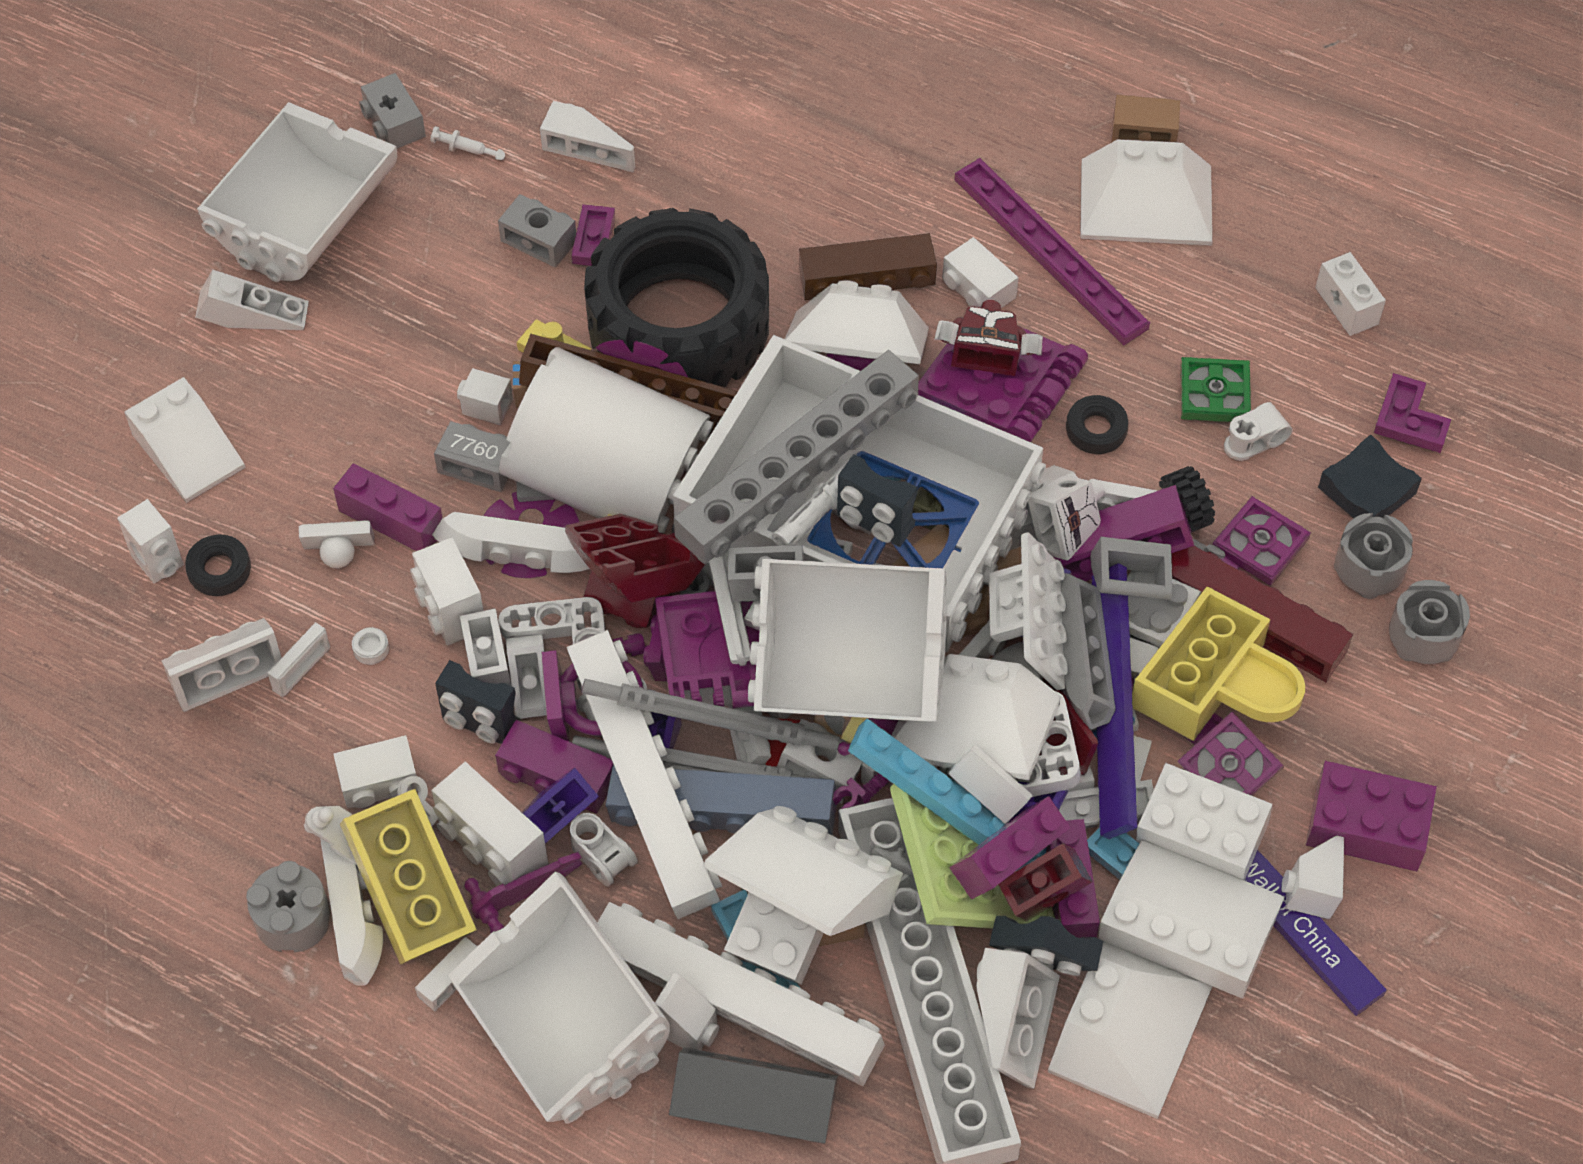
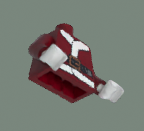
[934,300,1043,376]

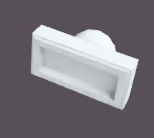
[299,521,374,569]

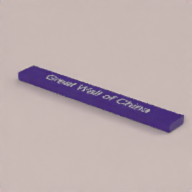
[1245,850,1387,1016]

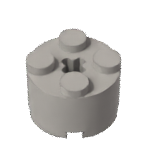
[1334,513,1413,599]
[1389,580,1470,664]
[246,861,330,952]

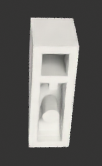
[540,101,635,172]

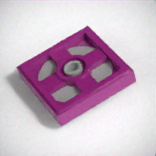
[1212,496,1311,586]
[1177,712,1284,796]

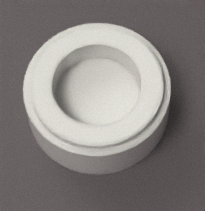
[352,627,389,665]

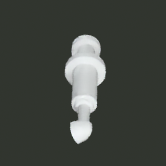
[430,126,505,160]

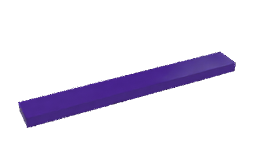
[1092,563,1137,839]

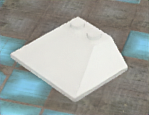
[1080,139,1212,246]
[785,281,929,364]
[892,654,1061,780]
[1048,942,1212,1119]

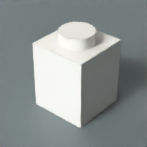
[457,368,513,425]

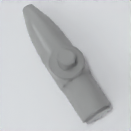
[870,845,913,876]

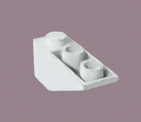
[195,270,309,330]

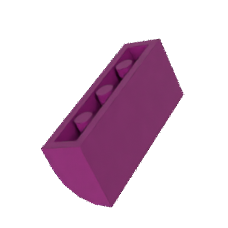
[1052,485,1195,582]

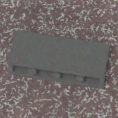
[669,1047,838,1144]

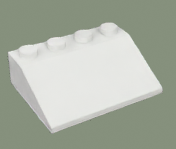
[703,806,903,936]
[1098,840,1285,999]

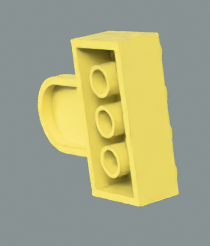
[1132,587,1305,741]

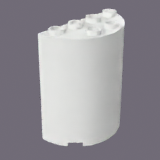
[197,102,397,282]
[499,347,714,533]
[748,559,947,722]
[447,872,670,1124]

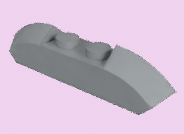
[1061,573,1115,730]

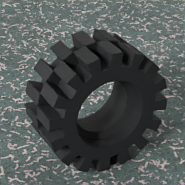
[1159,466,1215,533]

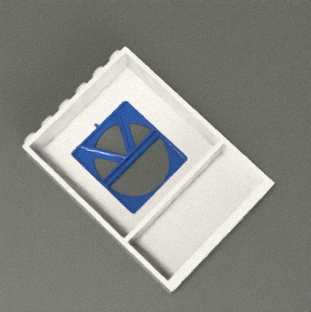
[673,335,1046,653]

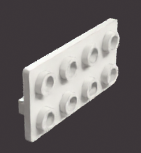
[989,532,1068,691]

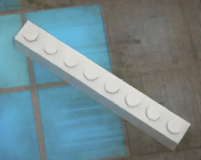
[567,630,722,919]
[597,902,885,1086]

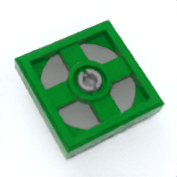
[1180,357,1251,422]

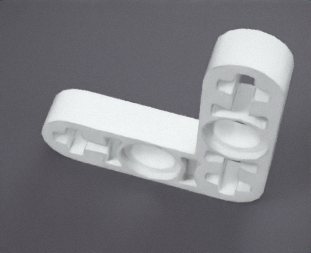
[498,597,605,691]
[1014,691,1081,797]

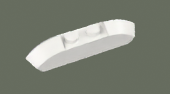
[432,512,590,573]
[320,838,383,986]

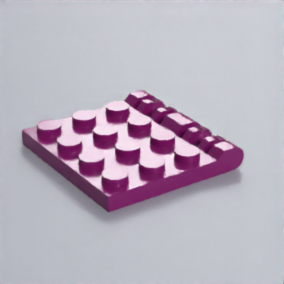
[918,328,1088,442]
[655,591,760,709]

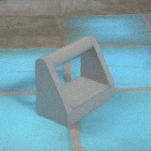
[1091,537,1172,600]

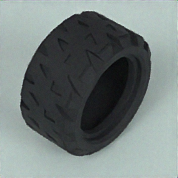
[584,208,769,388]

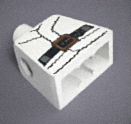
[1028,475,1105,561]

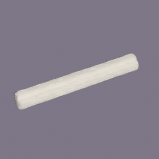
[709,550,751,666]

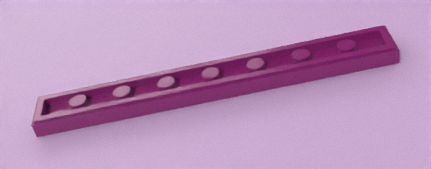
[954,158,1150,346]

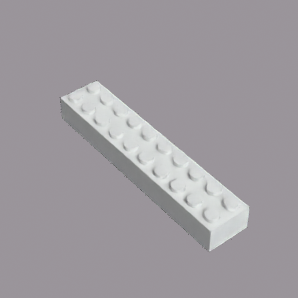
[838,798,1021,1164]

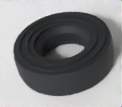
[1066,395,1129,454]
[185,534,251,596]

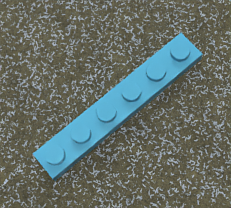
[848,719,1047,871]

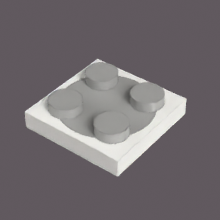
[1127,570,1201,648]

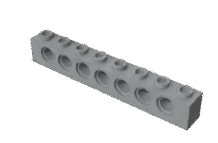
[674,349,919,564]

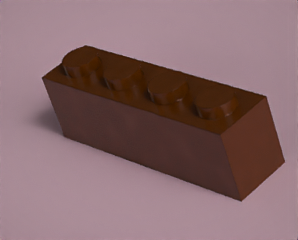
[799,233,937,300]

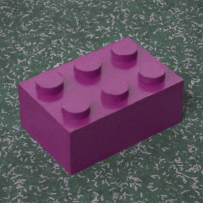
[1306,761,1437,872]

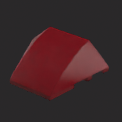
[565,514,706,603]

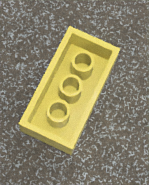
[340,789,477,965]

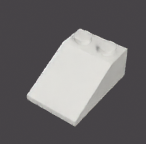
[124,377,246,503]
[976,948,1060,1089]

